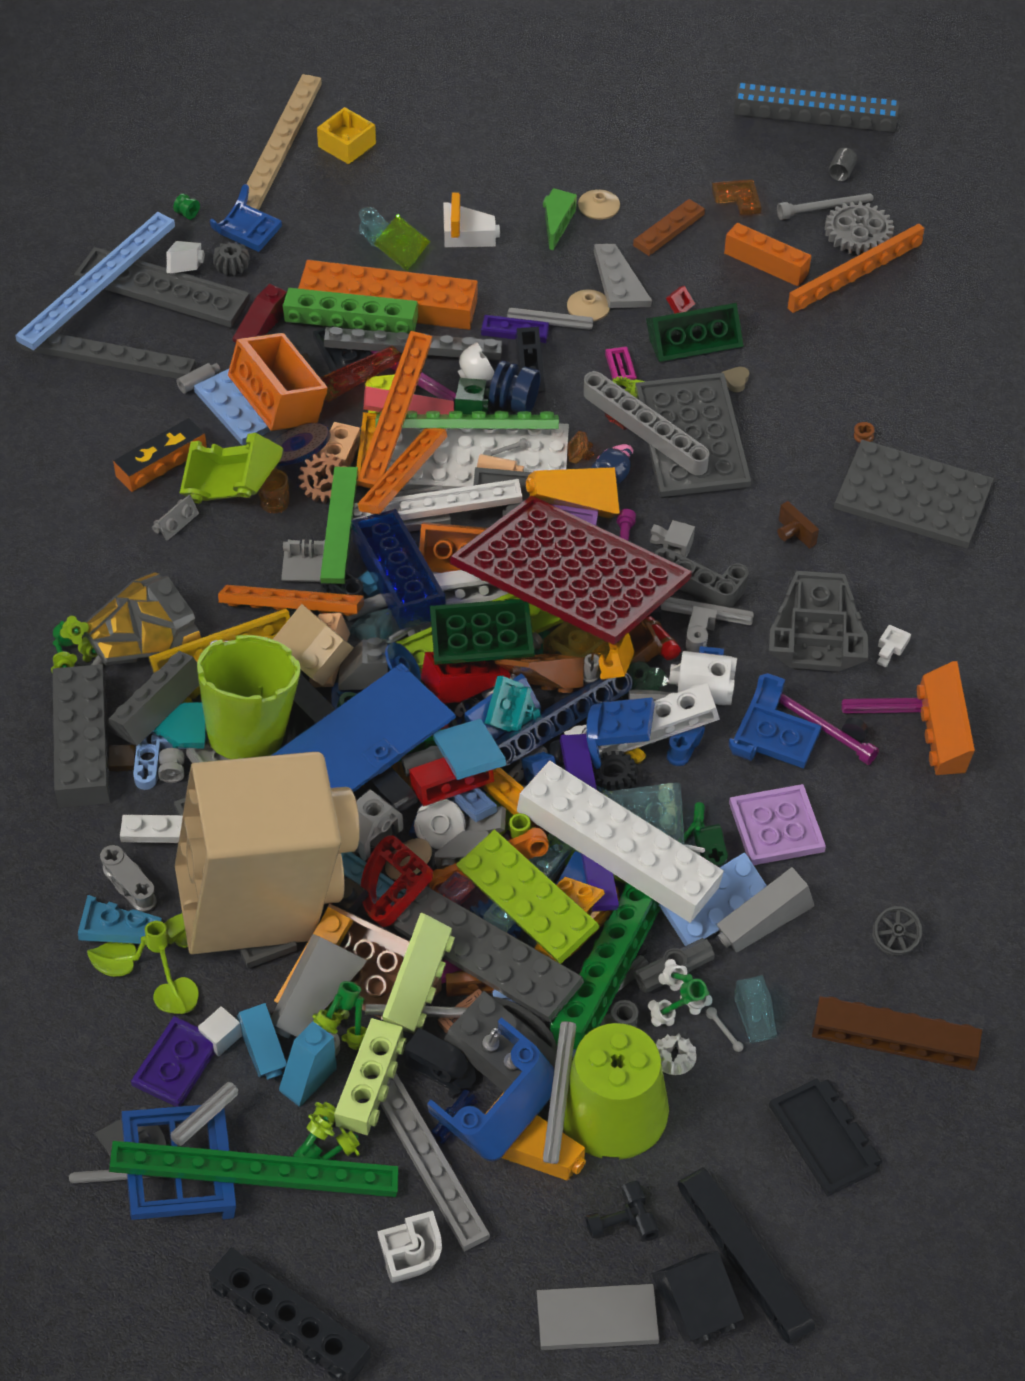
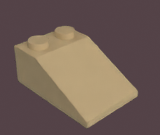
[273,604,354,686]

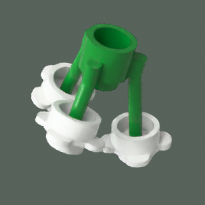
[648,959,712,1027]

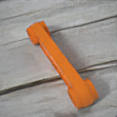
[429,828,549,897]

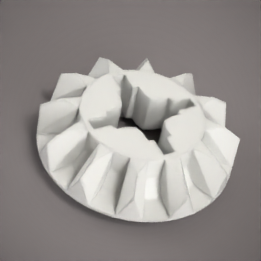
[656,1034,696,1075]

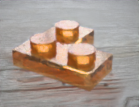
[712,179,761,215]

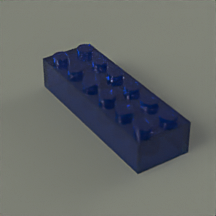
[351,509,446,630]

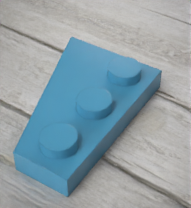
[78,895,162,944]

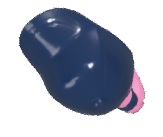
[590,444,634,484]

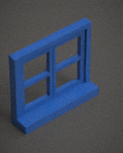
[121,1105,236,1220]

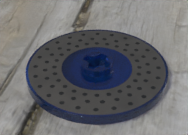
[272,423,331,466]

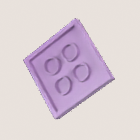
[729,784,826,865]

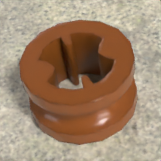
[854,422,874,443]

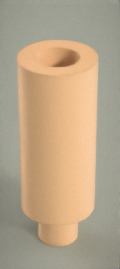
[477,454,524,472]

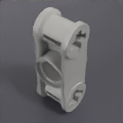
[100,845,157,913]

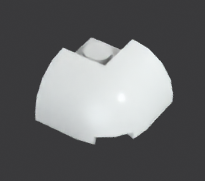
[377,1211,442,1283]

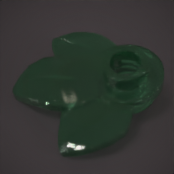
[623,661,669,700]

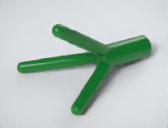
[679,802,705,844]

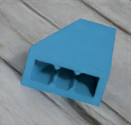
[236,1003,287,1080]
[279,1021,337,1107]

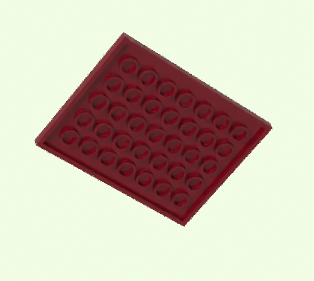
[450,495,692,645]

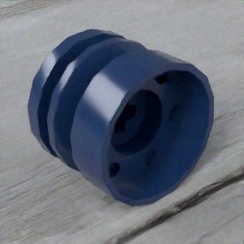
[489,361,541,413]

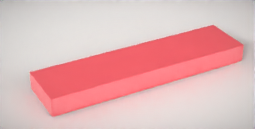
[364,386,454,414]

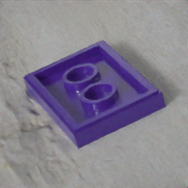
[131,1016,215,1107]

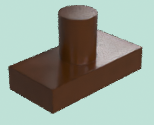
[777,501,819,549]

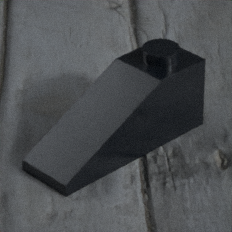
[515,327,545,393]

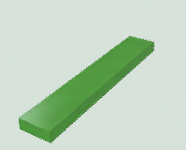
[320,467,358,584]

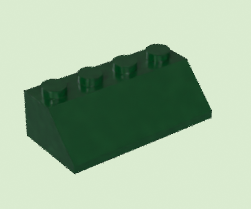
[646,303,744,362]

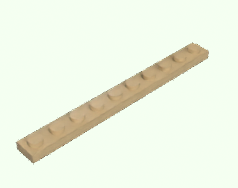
[246,74,322,210]

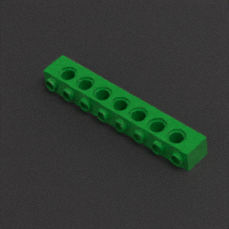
[550,883,661,1050]

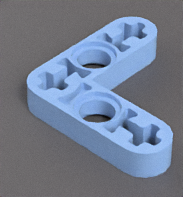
[133,725,208,790]

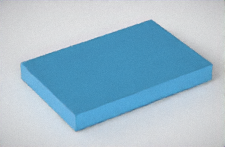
[433,719,506,780]

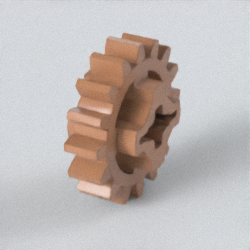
[298,452,346,504]

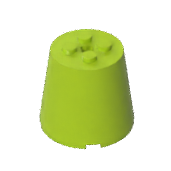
[197,635,300,759]
[563,1023,669,1160]

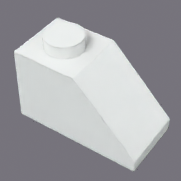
[167,241,205,273]

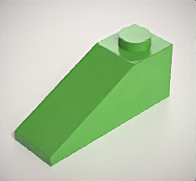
[543,188,577,250]

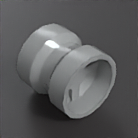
[158,748,184,783]

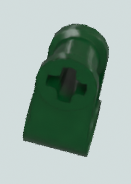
[694,824,728,867]

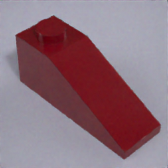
[232,284,287,343]

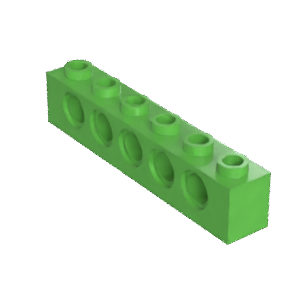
[283,288,418,334]

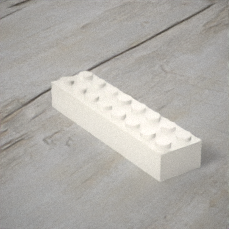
[517,761,724,923]

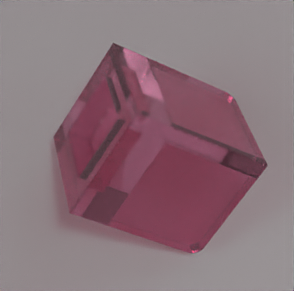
[437,871,475,908]

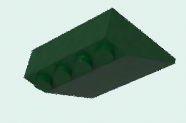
[430,599,535,665]

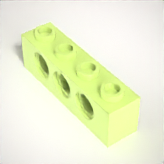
[334,1018,407,1135]

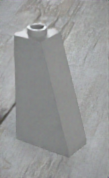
[717,867,814,953]
[271,934,367,1039]

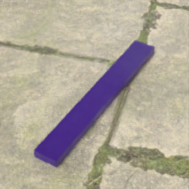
[560,734,619,911]

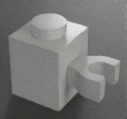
[650,520,695,558]

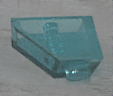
[734,975,777,1043]

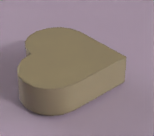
[722,367,749,392]

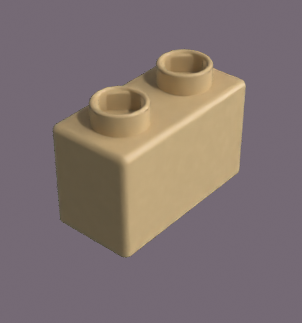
[175,752,359,954]

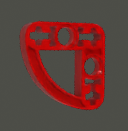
[361,835,433,927]

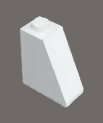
[443,202,500,247]

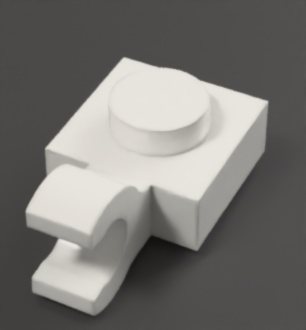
[877,625,911,667]

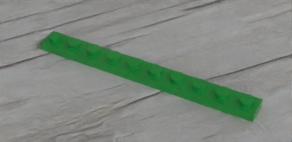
[109,1141,398,1197]

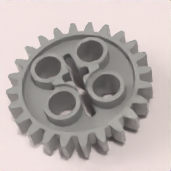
[824,201,894,255]

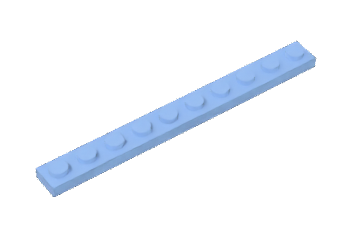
[15,212,175,350]

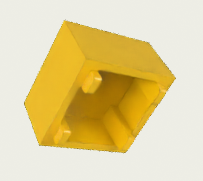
[317,107,376,164]

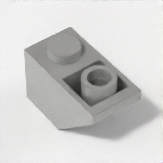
[435,831,489,869]

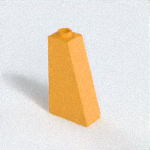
[526,467,620,518]
[485,1092,586,1181]

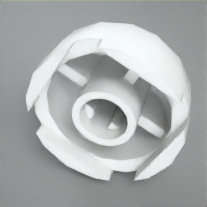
[458,342,495,387]

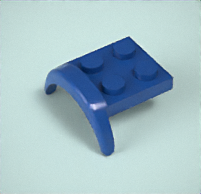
[210,184,282,252]
[586,697,655,769]

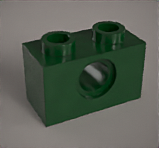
[455,378,490,414]

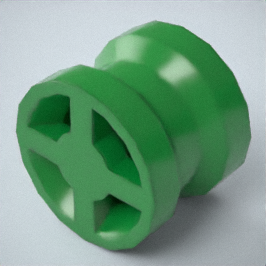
[173,193,200,220]

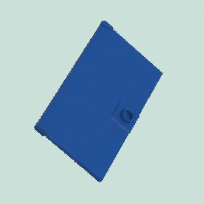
[271,663,456,792]

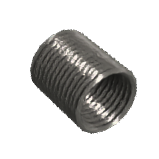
[828,148,857,181]

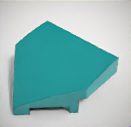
[484,676,541,732]
[153,702,205,749]

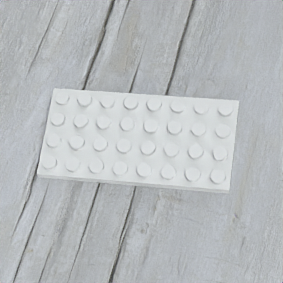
[387,424,569,490]

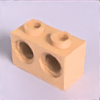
[317,422,360,467]

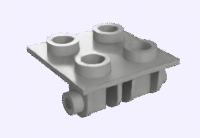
[281,539,325,582]

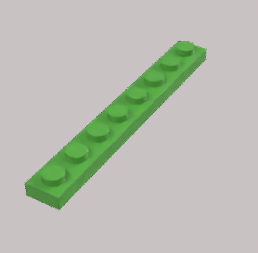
[375,411,559,429]

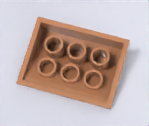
[324,904,410,1020]

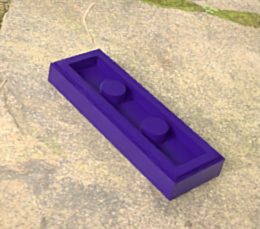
[481,315,549,343]

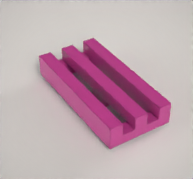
[605,347,637,380]

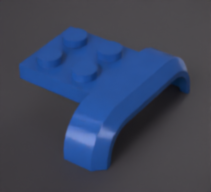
[729,673,822,769]

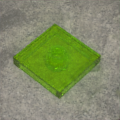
[374,214,431,271]

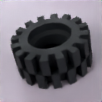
[592,751,637,798]

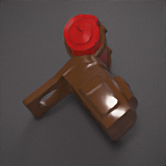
[617,616,681,671]

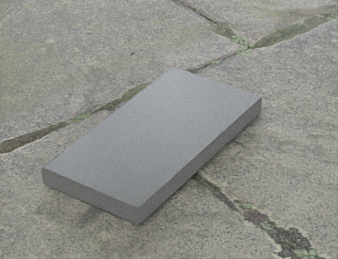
[537,1284,659,1350]

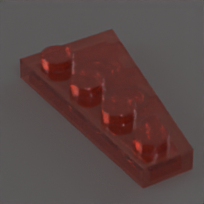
[320,346,401,402]

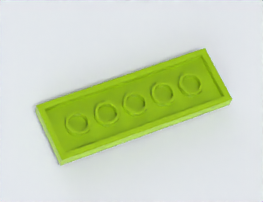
[456,829,599,964]

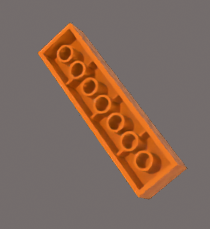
[298,260,478,330]

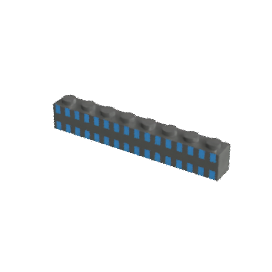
[734,83,899,132]

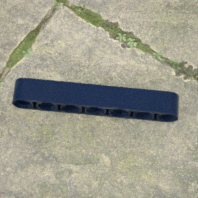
[494,673,632,766]

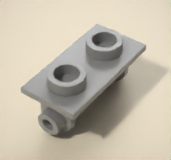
[152,495,199,541]

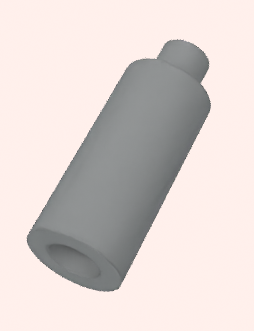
[176,363,220,393]

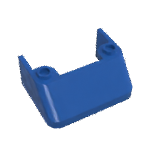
[427,1017,555,1161]

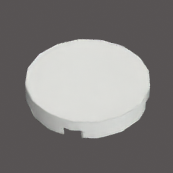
[414,799,466,850]

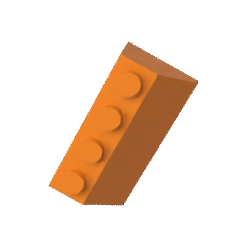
[418,522,487,573]
[917,661,975,775]

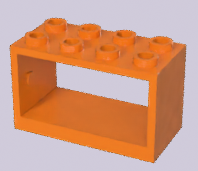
[228,333,328,431]

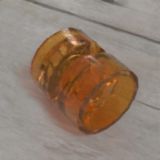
[259,469,290,513]

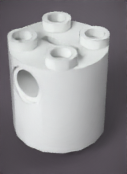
[669,651,737,705]

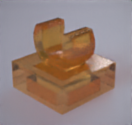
[567,430,595,464]

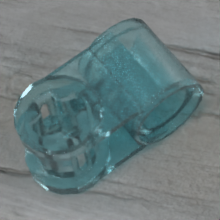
[359,207,394,247]

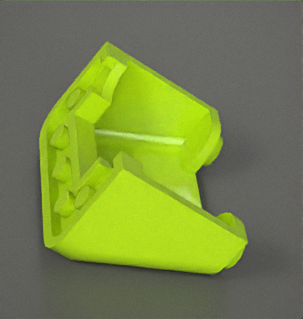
[180,433,283,504]

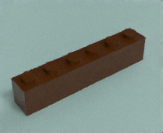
[812,996,982,1071]

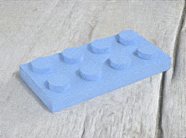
[194,369,271,446]
[659,852,767,946]

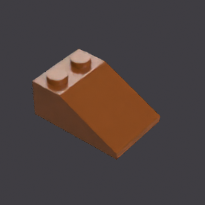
[495,653,584,693]

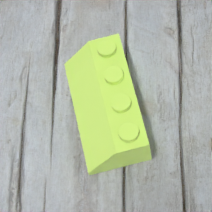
[382,913,455,1034]

